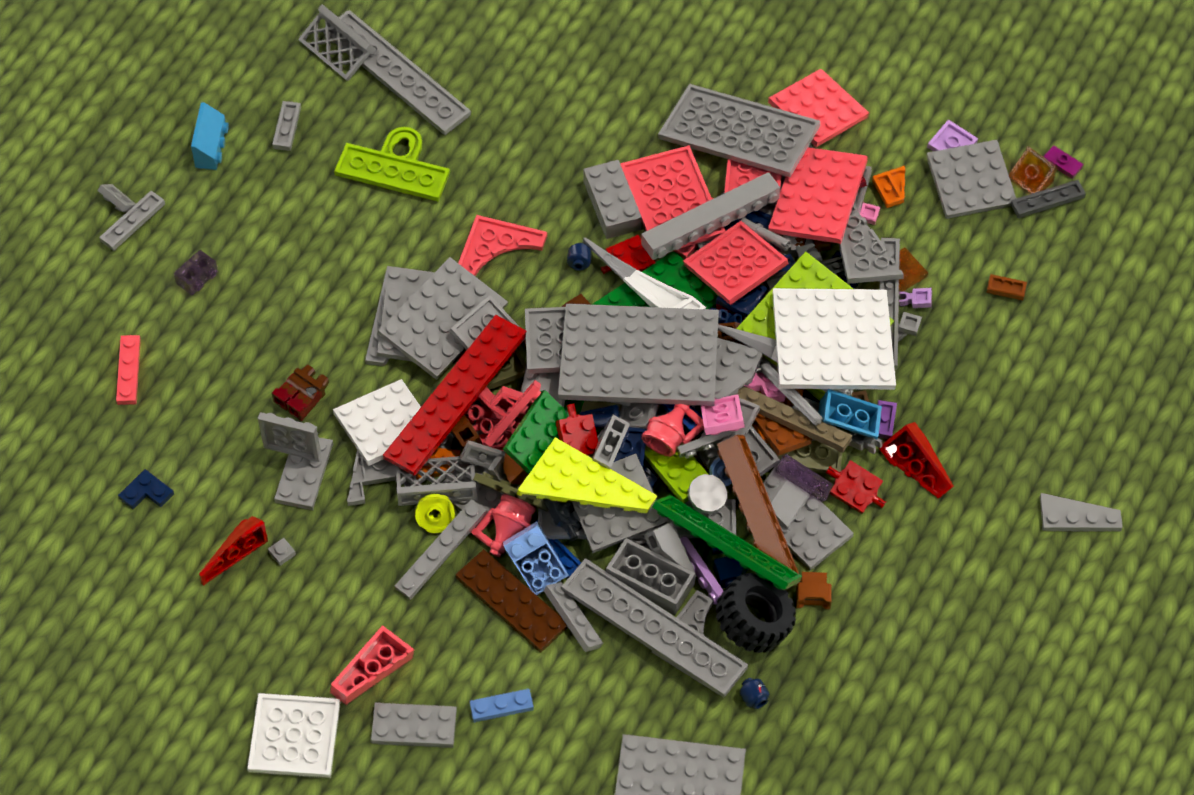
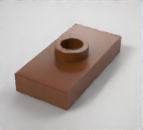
[986,274,1027,300]

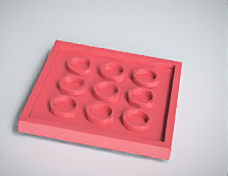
[768,69,869,147]
[683,221,789,305]

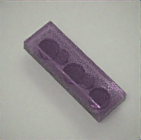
[776,454,833,502]

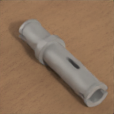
[741,217,791,251]

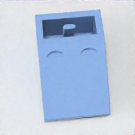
[503,522,569,595]

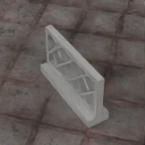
[298,5,377,81]
[396,456,477,506]

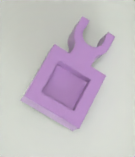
[899,288,932,308]

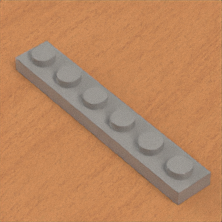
[395,499,487,600]

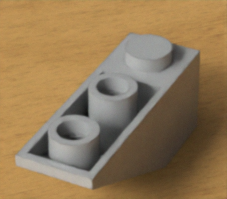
[644,522,696,577]

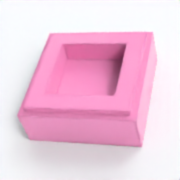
[860,203,880,225]

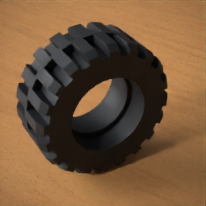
[716,573,796,653]

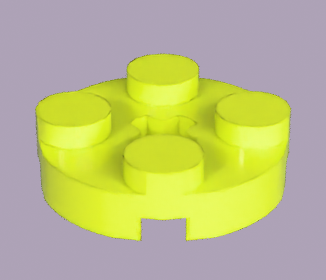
[415,494,455,533]

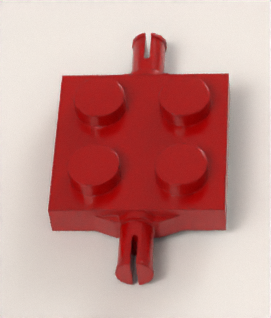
[601,235,656,281]
[555,403,598,456]
[826,460,886,514]

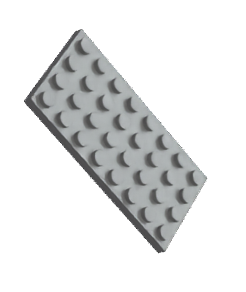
[658,84,821,177]

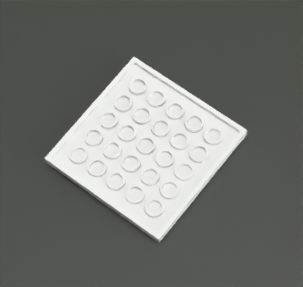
[772,288,896,390]

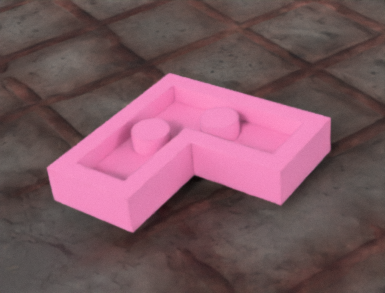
[744,373,785,402]

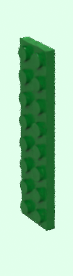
[652,495,802,590]

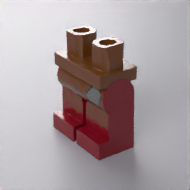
[271,364,329,421]

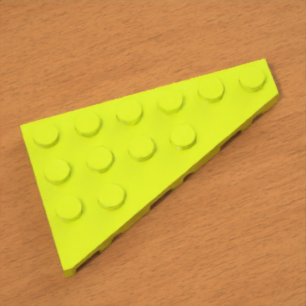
[517,438,657,514]

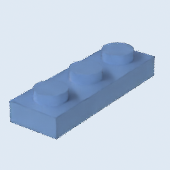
[469,689,534,722]

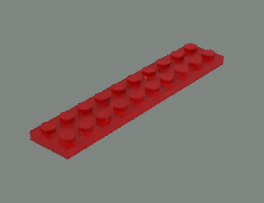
[383,315,527,476]

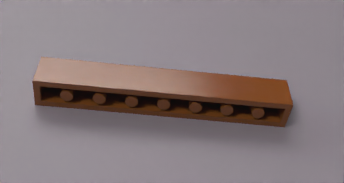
[717,435,802,590]

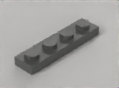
[1011,180,1086,218]

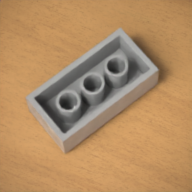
[583,160,642,239]
[606,538,696,615]

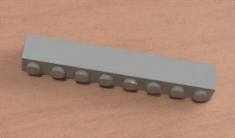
[641,172,780,260]

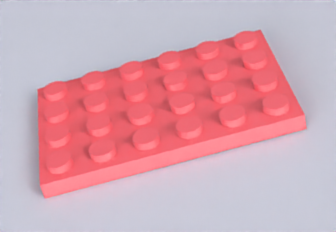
[620,146,725,248]
[768,147,868,244]

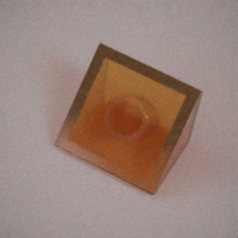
[1009,146,1057,194]

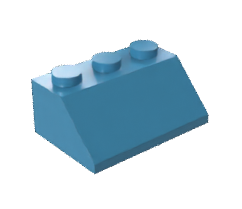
[191,102,229,170]
[818,389,882,439]

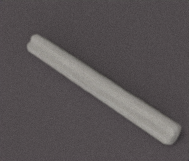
[760,363,823,425]

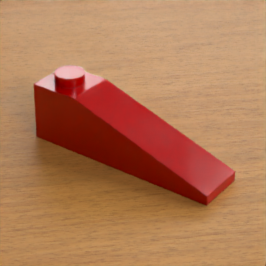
[878,422,954,498]
[199,516,268,586]

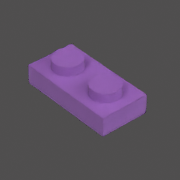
[877,400,897,439]

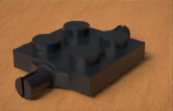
[543,498,582,541]

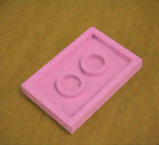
[701,394,745,435]

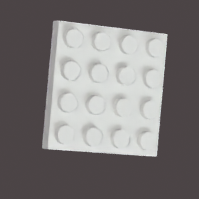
[333,379,421,466]
[248,693,340,778]

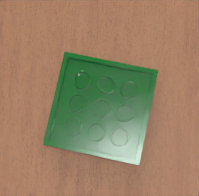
[502,390,569,474]

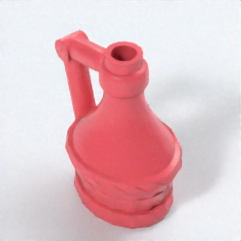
[642,404,705,456]
[471,494,536,557]

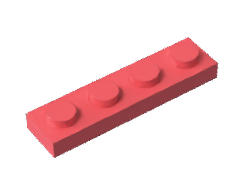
[116,335,141,405]
[485,380,541,447]

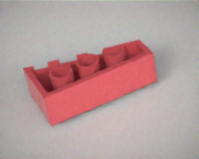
[330,625,414,705]

